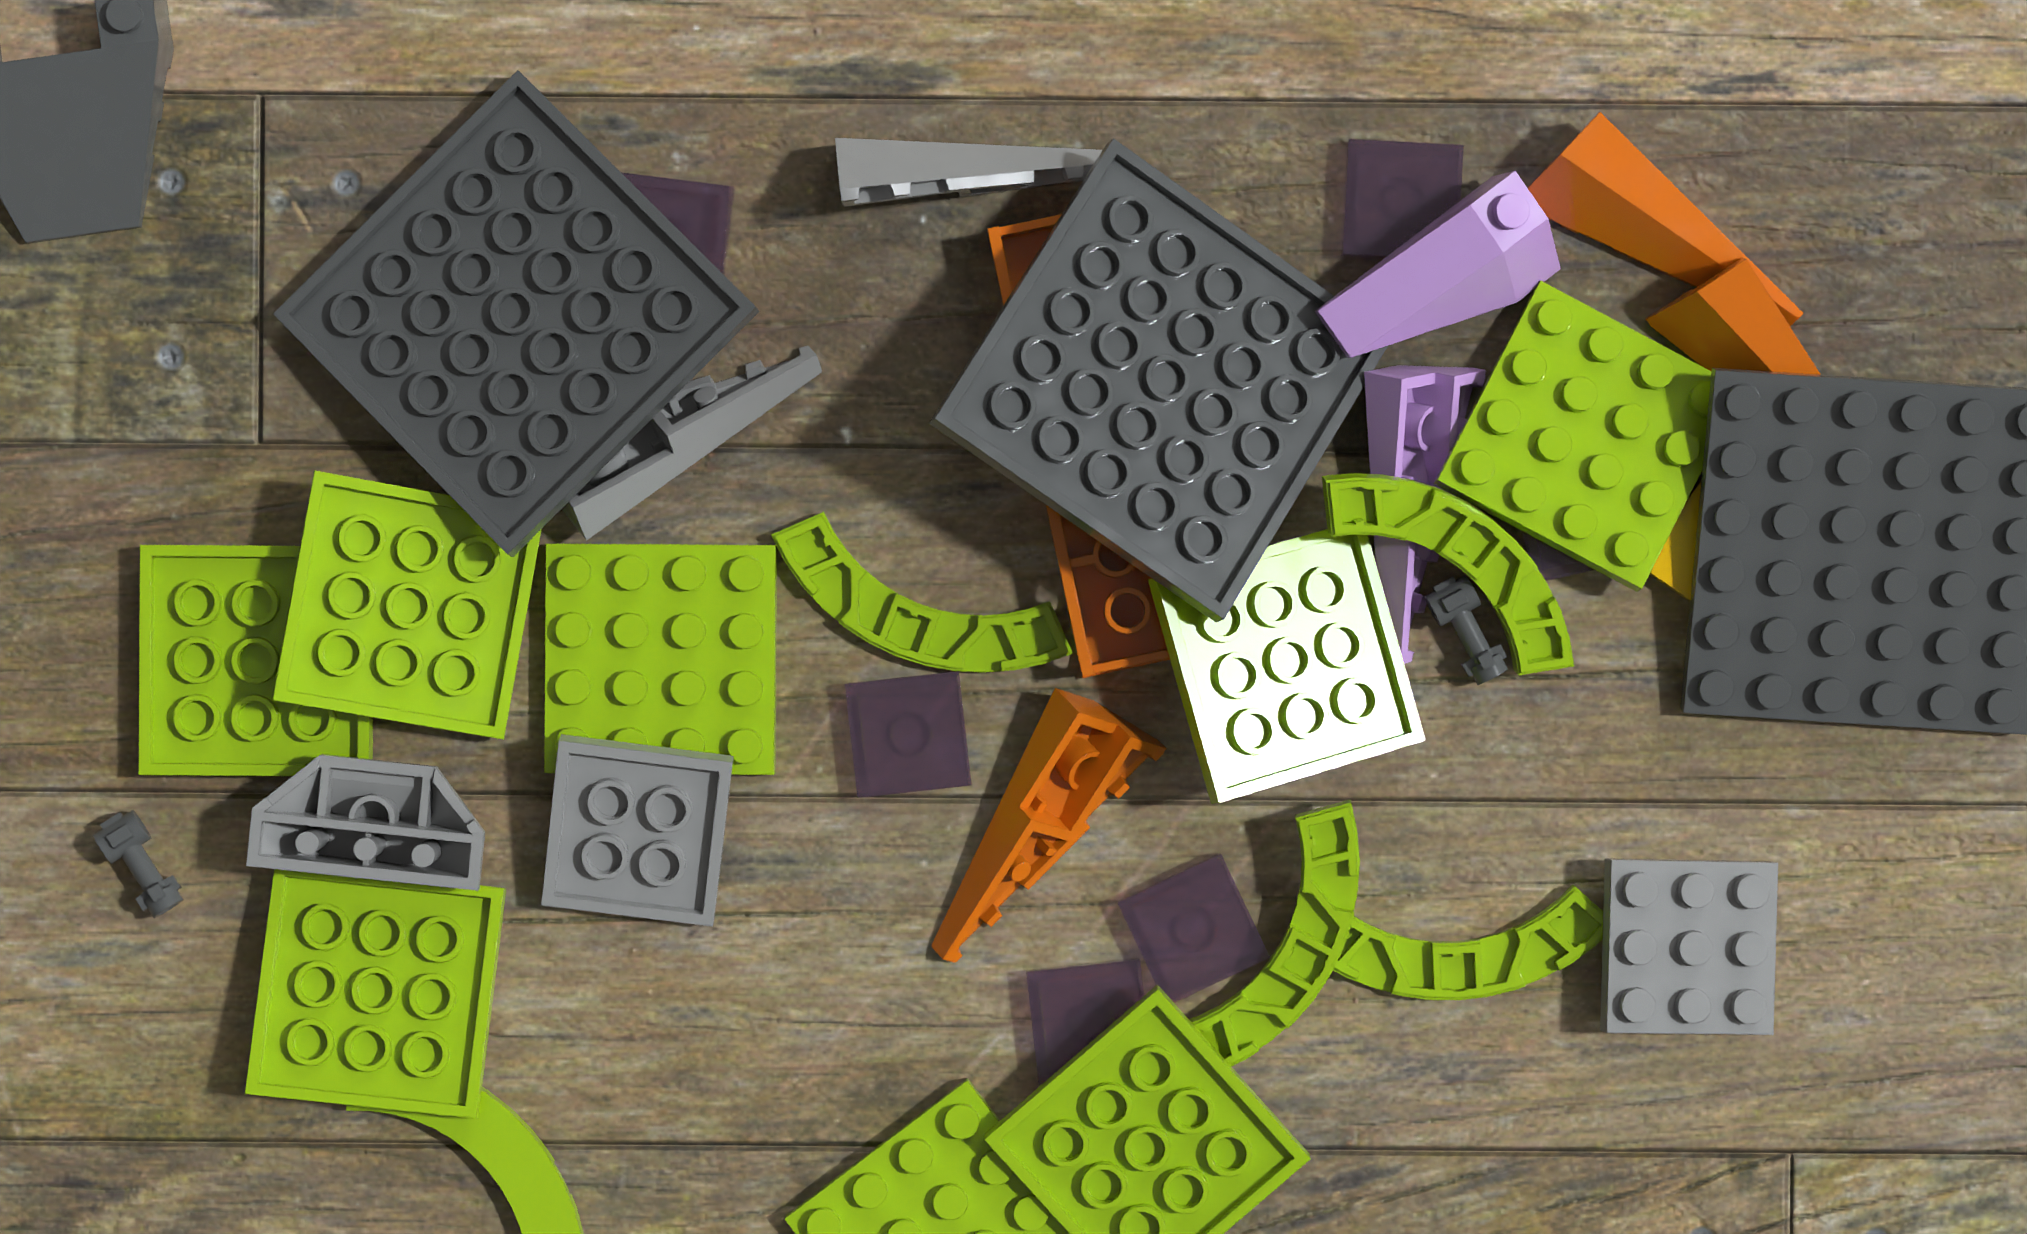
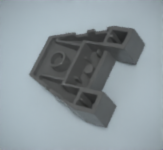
[0,0,174,244]

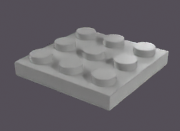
[541,734,734,927]
[1600,858,1778,1035]

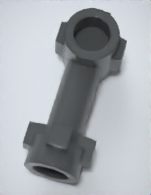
[1424,575,1508,685]
[93,810,184,918]

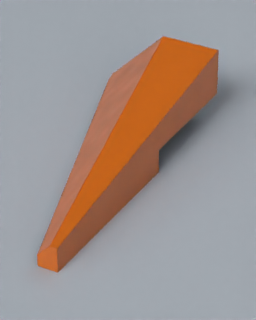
[1527,112,1803,326]
[1646,257,1821,375]
[931,688,1167,963]

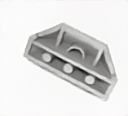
[246,754,485,891]

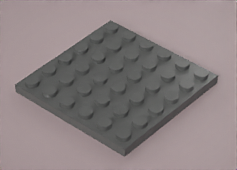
[273,70,760,557]
[929,138,1388,623]
[1680,368,2027,735]

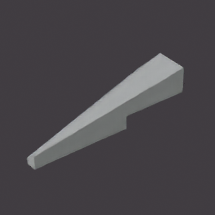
[835,138,1102,207]
[562,346,822,541]

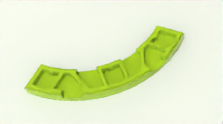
[1322,473,1574,675]
[771,512,1073,673]
[1189,799,1360,1067]
[1333,885,1603,1000]
[346,1087,584,1234]

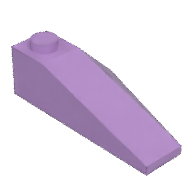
[1315,171,1561,358]

